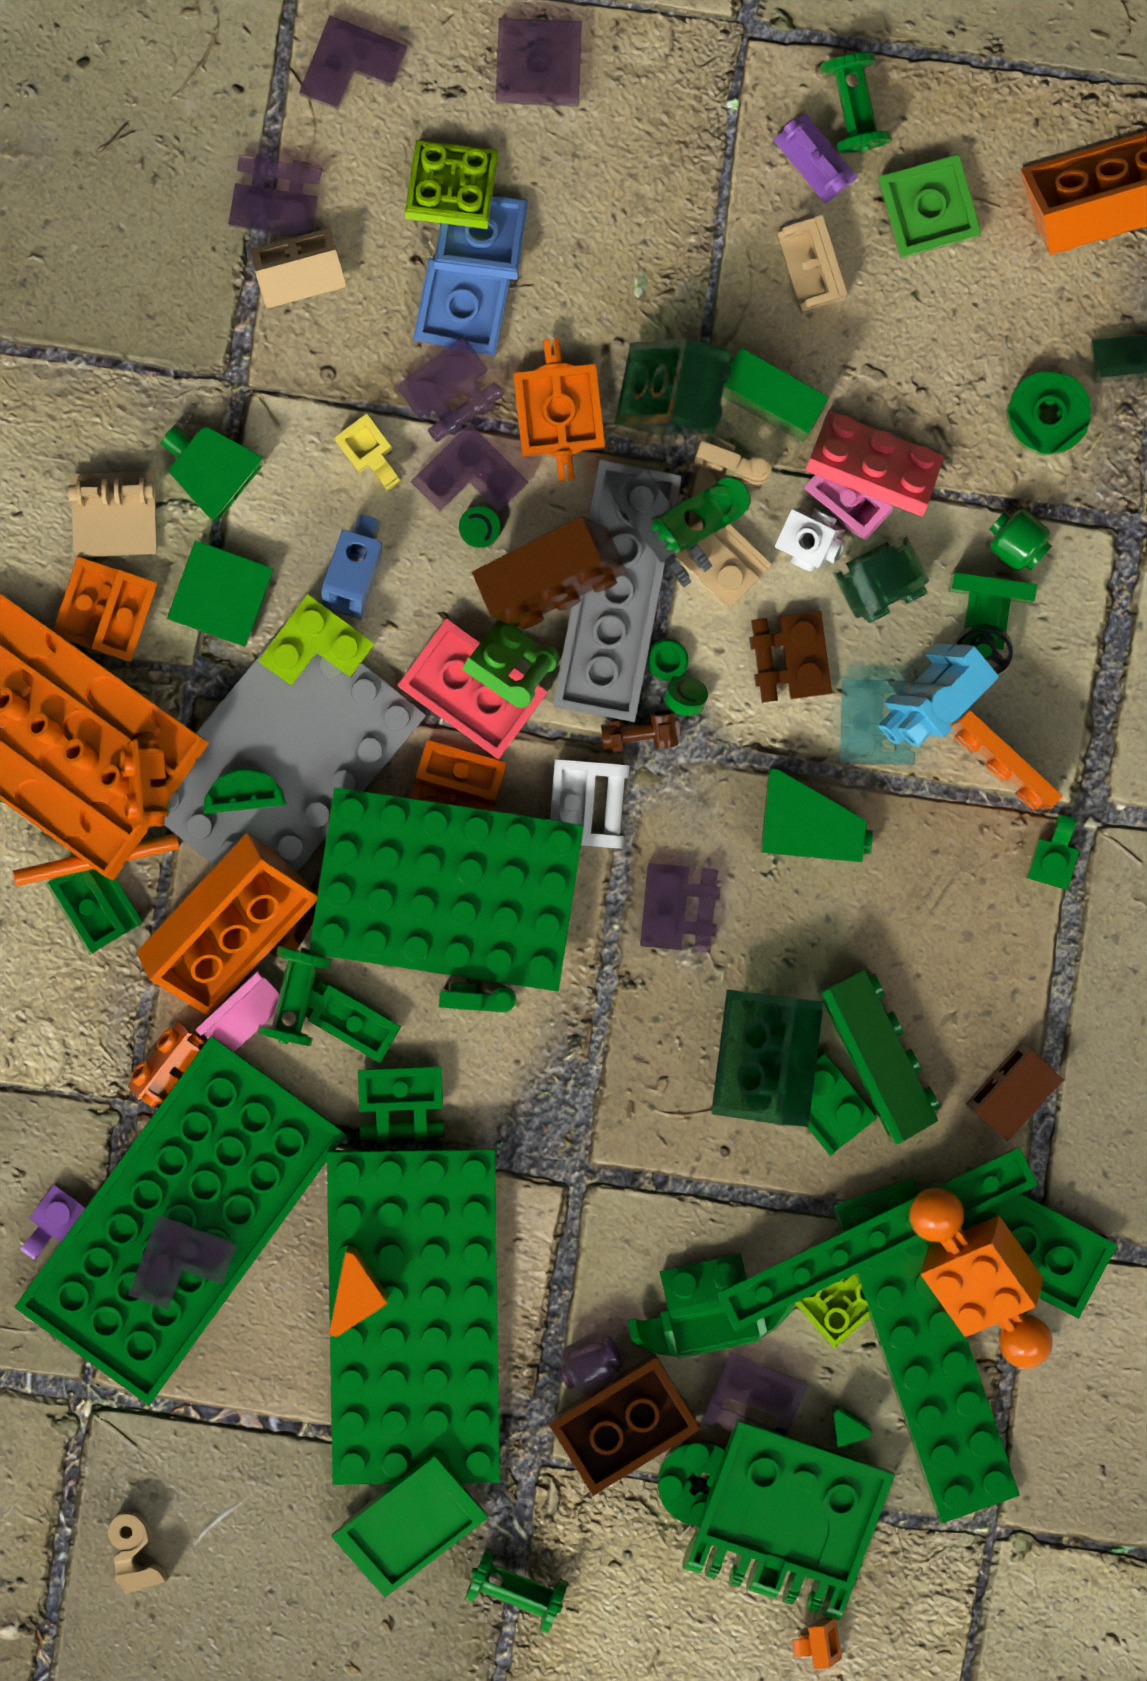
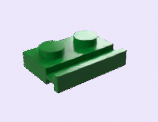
[46,869,143,955]
[777,1053,877,1156]

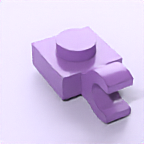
[21,1185,86,1260]

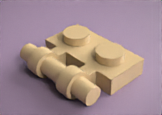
[694,438,772,486]

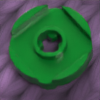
[1006,371,1091,456]
[658,1441,725,1525]

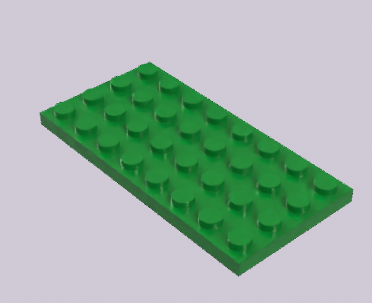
[14,1036,347,1406]
[327,1148,500,1485]

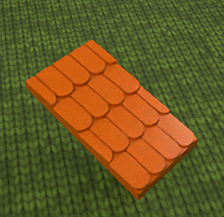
[0,593,209,880]

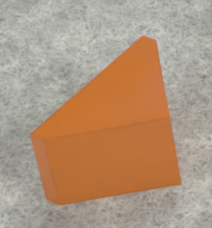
[329,1246,389,1337]

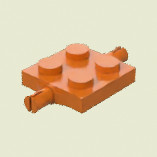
[513,338,605,482]

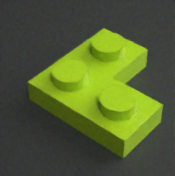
[258,594,375,687]

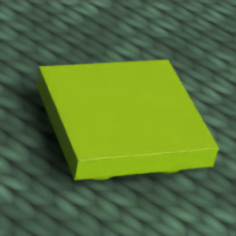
[405,140,498,229]
[795,1231,870,1349]

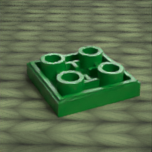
[167,540,274,648]

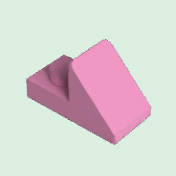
[804,475,894,540]

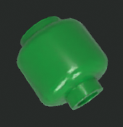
[989,509,1052,571]

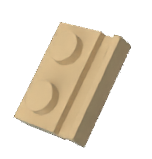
[673,519,772,609]

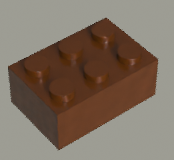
[472,516,627,629]
[548,1353,700,1496]

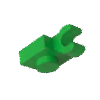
[1026,814,1080,890]

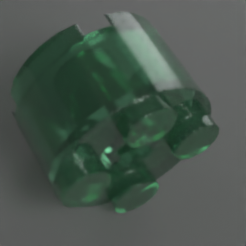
[832,535,930,623]

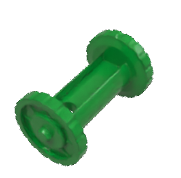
[820,52,892,154]
[257,946,332,1046]
[465,1547,568,1633]

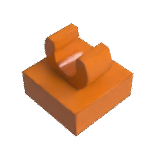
[792,1618,842,1669]

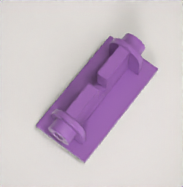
[773,113,858,204]

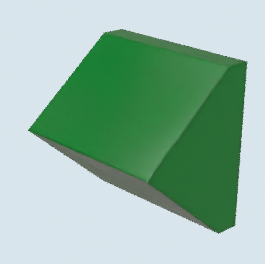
[832,1404,873,1447]

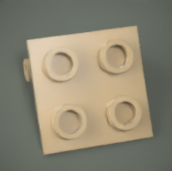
[68,471,157,557]

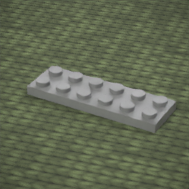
[553,460,681,723]

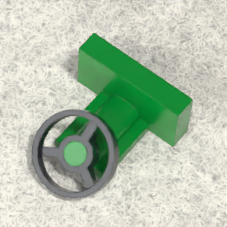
[948,572,1037,674]

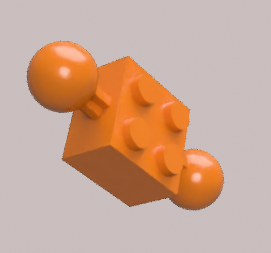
[909,1188,1053,1369]

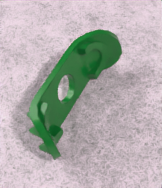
[651,478,751,554]

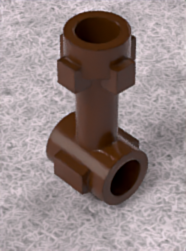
[601,710,681,752]

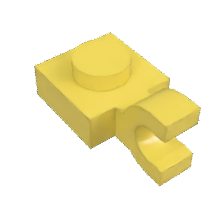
[334,413,401,491]

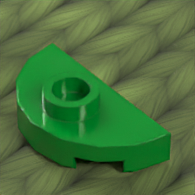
[203,768,287,815]

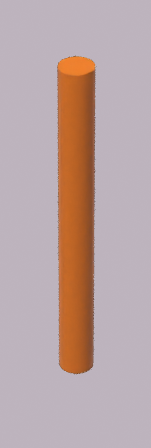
[12,833,179,887]

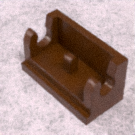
[965,1043,1064,1142]

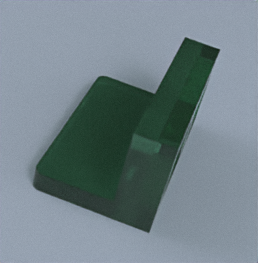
[1090,334,1147,383]

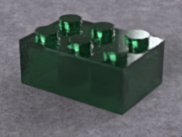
[614,339,731,436]
[711,989,824,1127]

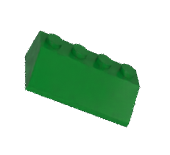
[817,969,941,1145]

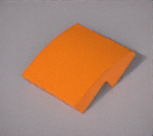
[53,556,158,662]
[410,740,507,811]

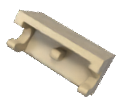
[777,214,848,313]
[250,227,347,309]

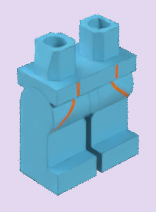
[878,643,999,747]

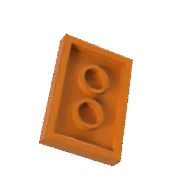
[951,710,1063,810]

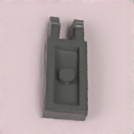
[612,470,713,587]

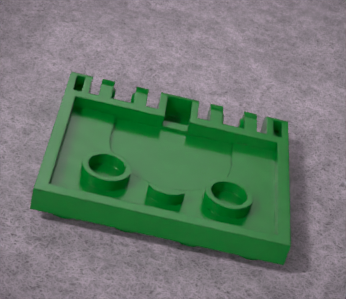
[682,1418,895,1621]

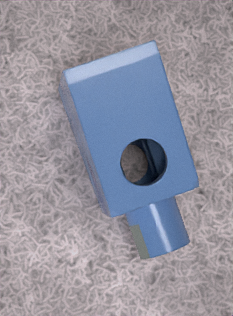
[321,514,382,620]

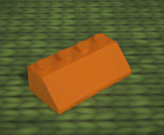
[1020,131,1147,255]
[136,833,318,1017]

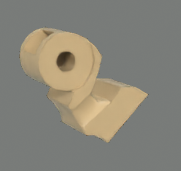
[108,1510,169,1595]

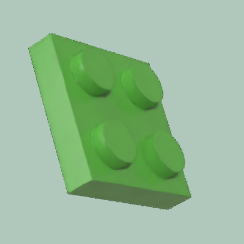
[877,154,982,259]

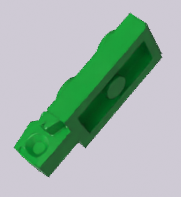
[305,981,401,1063]

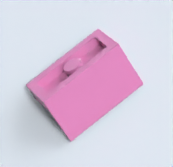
[195,971,280,1052]

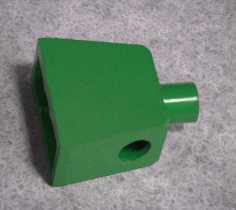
[160,424,266,524]

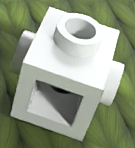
[775,508,846,572]

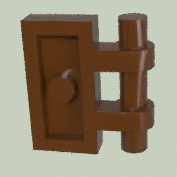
[749,611,832,703]

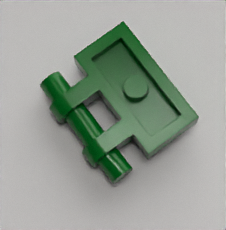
[439,982,517,1013]
[358,1066,444,1144]

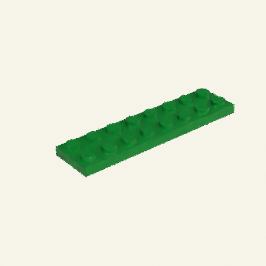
[832,1178,1020,1524]

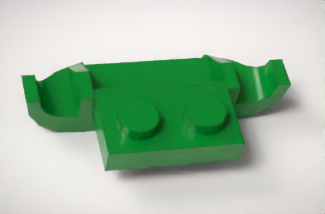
[627,1253,796,1359]

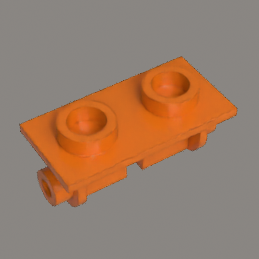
[120,740,169,829]
[128,1021,206,1109]

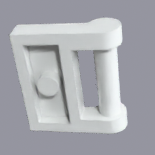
[550,759,630,849]

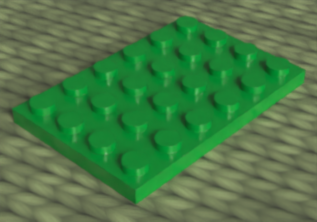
[309,787,584,992]

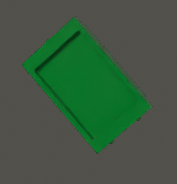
[331,1454,489,1598]

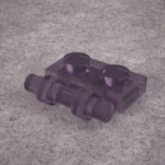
[228,154,322,237]
[395,335,504,442]
[640,863,721,953]

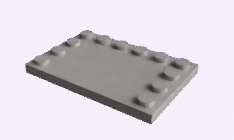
[165,632,426,874]

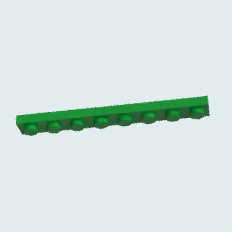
[716,1147,1038,1332]

